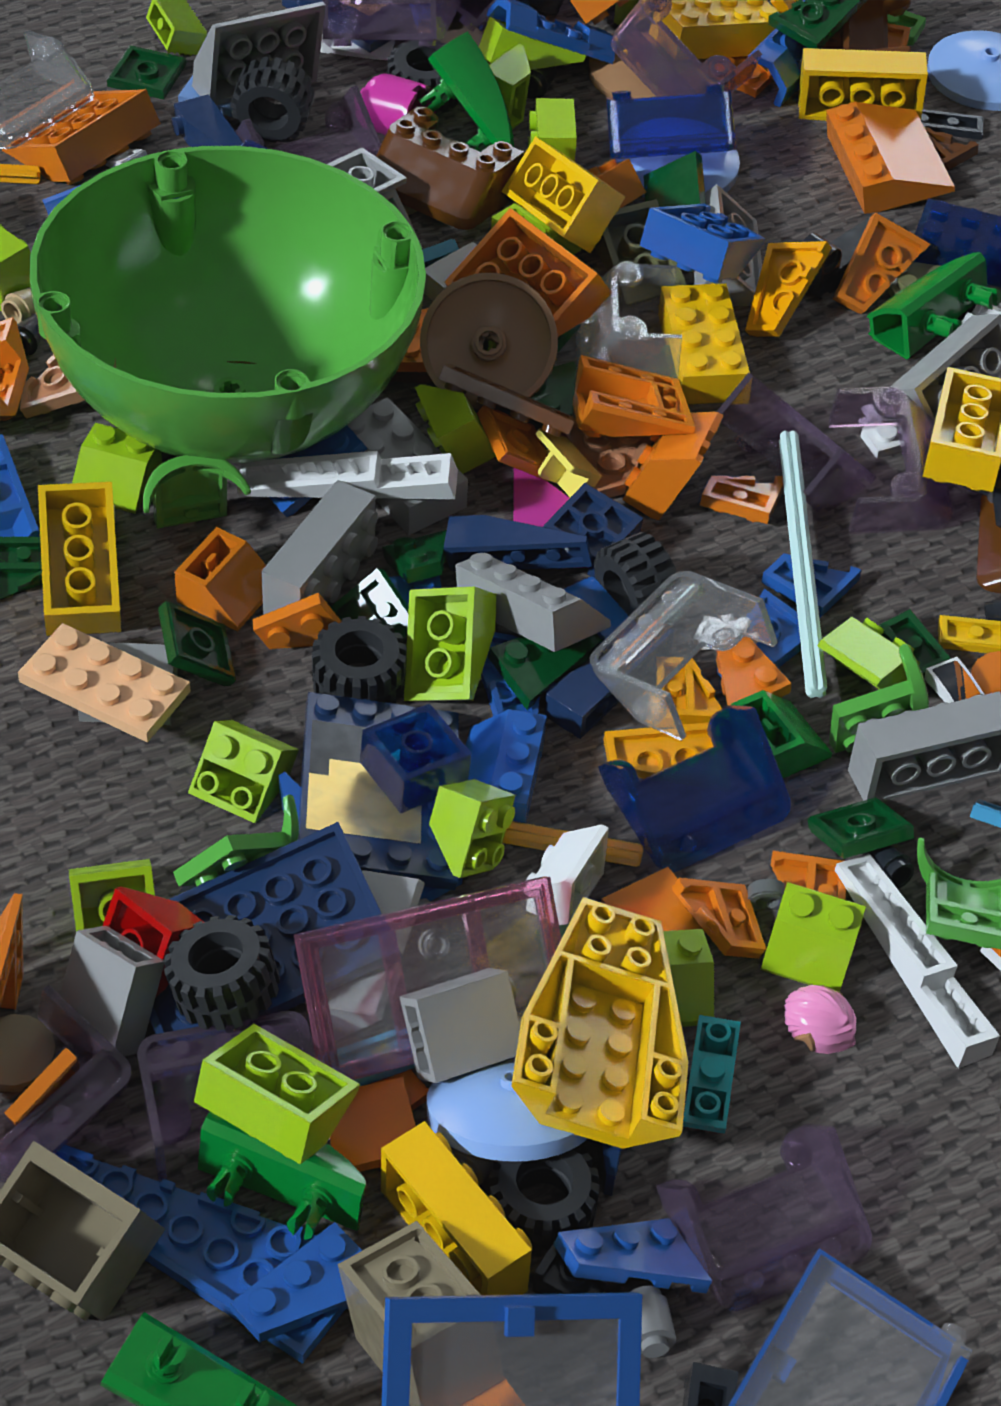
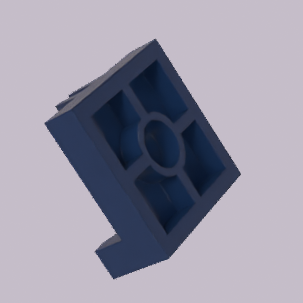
[543,483,643,578]

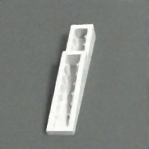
[237,451,458,499]
[835,854,1000,1068]

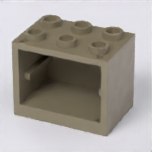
[0,1141,165,1321]
[338,1221,503,1406]

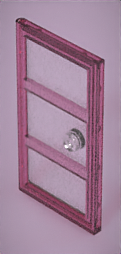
[294,876,561,1080]

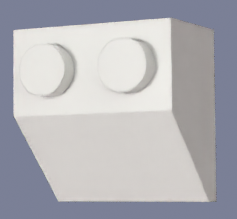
[522,824,609,925]

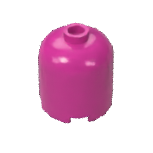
[358,73,436,135]

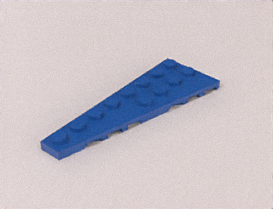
[42,1139,345,1364]

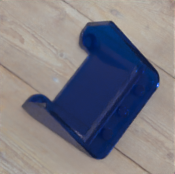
[606,84,737,159]
[598,705,791,872]

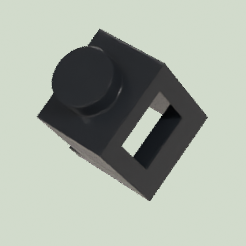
[533,1240,606,1294]
[682,1362,738,1406]

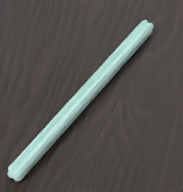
[779,430,827,698]

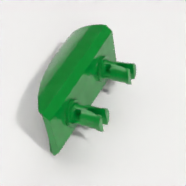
[418,31,514,152]
[867,252,1001,360]
[198,1112,366,1240]
[100,1312,297,1406]

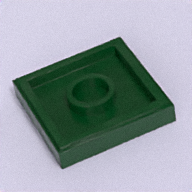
[107,45,187,100]
[643,151,706,207]
[158,601,236,686]
[807,797,914,859]

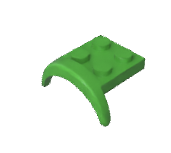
[143,455,251,528]
[829,644,929,753]
[173,794,299,887]
[917,838,1001,949]

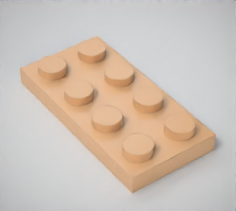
[18,623,190,743]

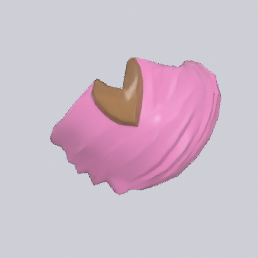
[784,985,856,1054]

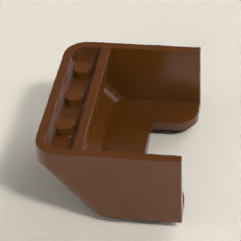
[376,106,524,230]

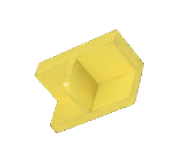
[535,428,602,497]

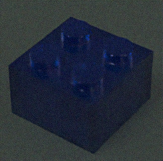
[360,703,472,813]

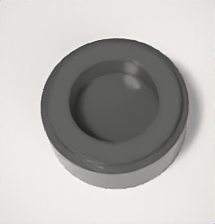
[747,879,786,910]

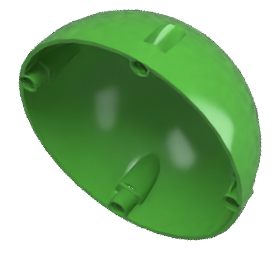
[30,146,426,463]

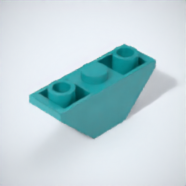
[683,1015,741,1134]

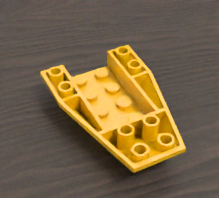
[511,897,689,1149]

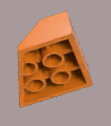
[622,412,724,520]

